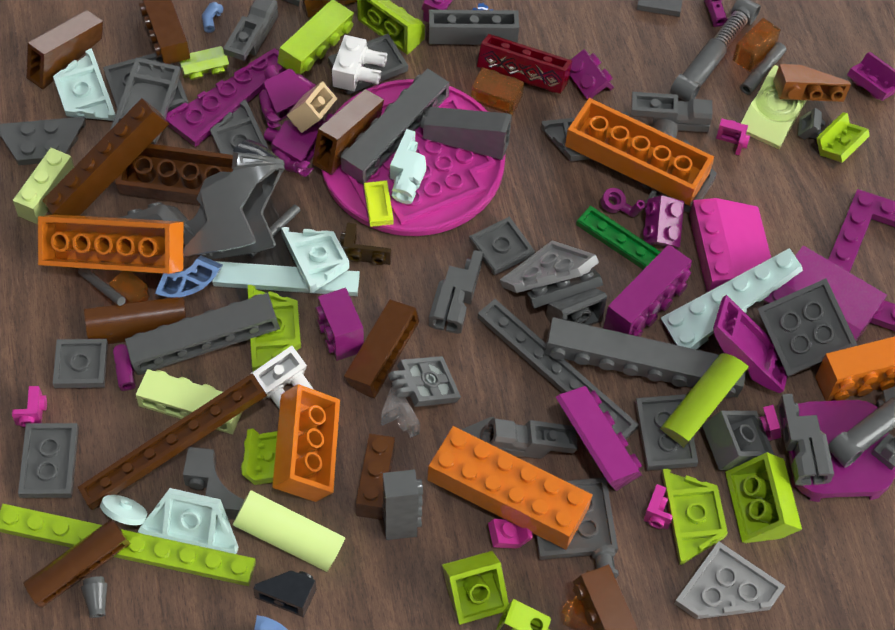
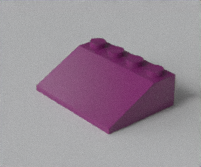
[764,246,887,343]

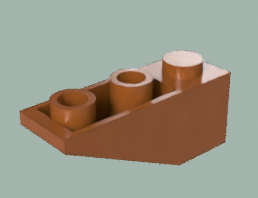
[773,64,851,102]

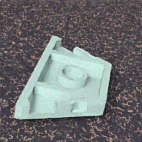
[53,48,116,121]
[281,227,349,293]
[138,488,239,554]

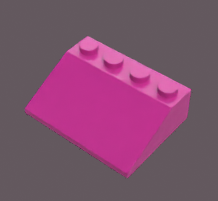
[689,198,771,292]

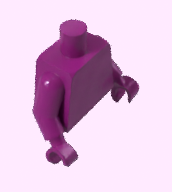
[259,65,330,129]
[264,114,334,177]

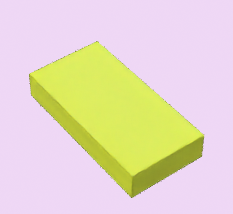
[364,180,394,227]

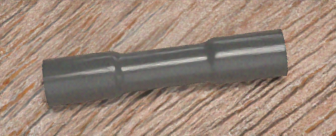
[740,42,787,95]

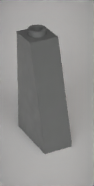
[420,107,512,160]

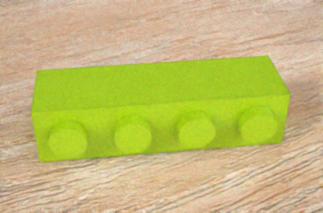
[277,0,354,74]

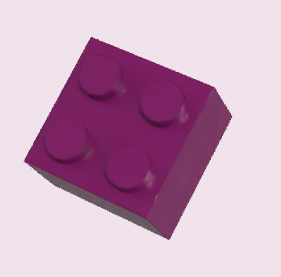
[315,287,364,361]

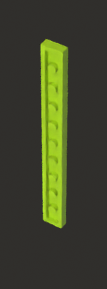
[0,504,256,586]

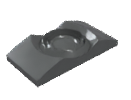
[110,57,181,144]

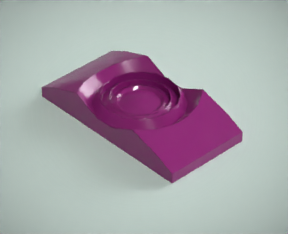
[713,295,788,393]

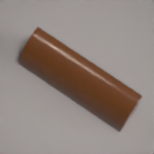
[84,297,187,344]
[344,299,419,399]
[23,519,131,608]

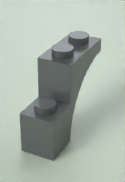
[183,447,245,520]

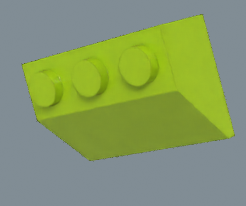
[357,0,425,55]
[725,452,802,543]

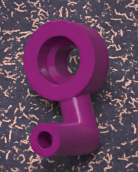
[601,188,645,217]

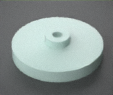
[100,495,147,525]

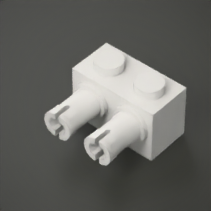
[332,35,387,91]
[251,346,314,409]

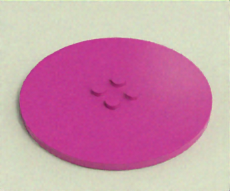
[321,79,505,236]

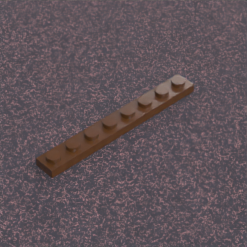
[78,373,267,510]

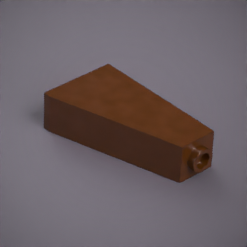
[26,10,103,89]
[312,89,384,175]

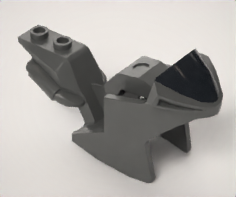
[120,139,285,260]

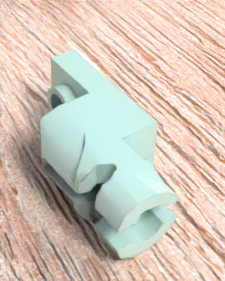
[390,129,426,204]

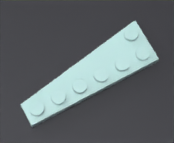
[661,248,803,349]

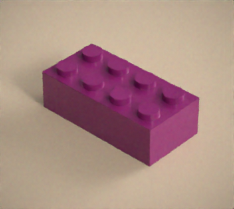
[603,244,692,337]

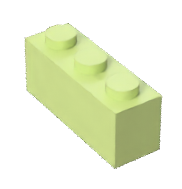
[13,148,74,224]

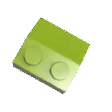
[442,551,509,625]

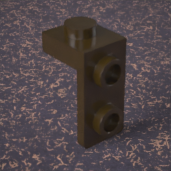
[340,223,391,265]

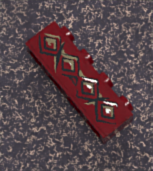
[477,34,572,94]

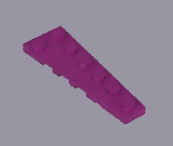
[166,48,287,147]

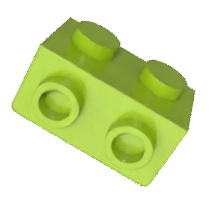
[179,46,229,80]
[817,112,870,163]
[241,428,278,485]

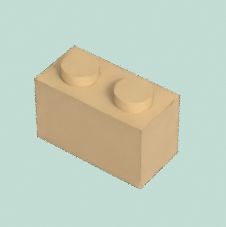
[287,81,337,133]

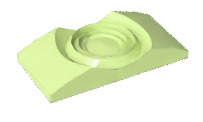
[741,65,807,149]

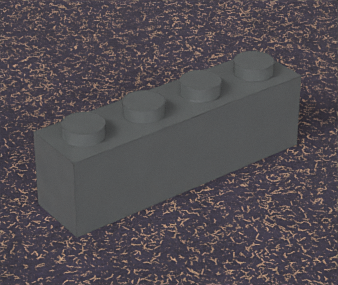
[429,10,519,45]
[383,469,423,540]

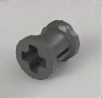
[592,548,619,579]

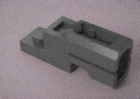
[223,0,278,61]
[631,92,713,133]
[429,250,483,334]
[777,394,834,486]
[480,418,578,459]

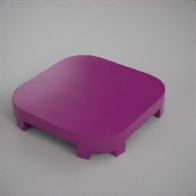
[788,400,895,502]

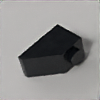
[253,570,317,618]

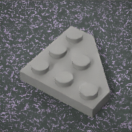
[500,241,599,293]
[674,541,786,619]

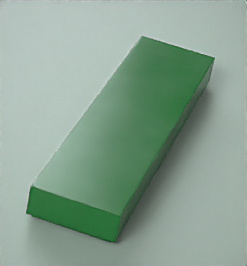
[576,205,661,270]

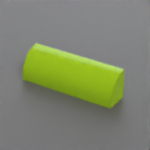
[660,353,749,448]

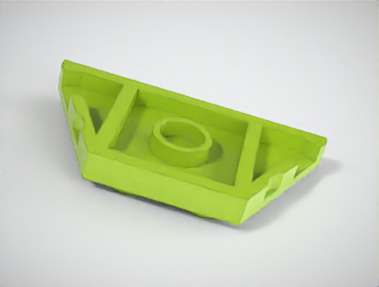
[247,285,301,372]
[662,469,728,565]

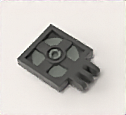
[388,356,461,407]

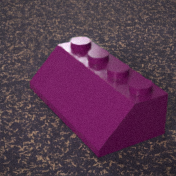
[556,386,642,491]

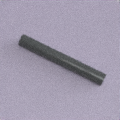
[248,204,301,257]
[78,268,126,306]

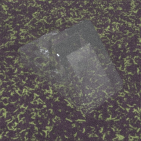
[381,386,420,438]

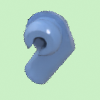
[202,2,223,33]

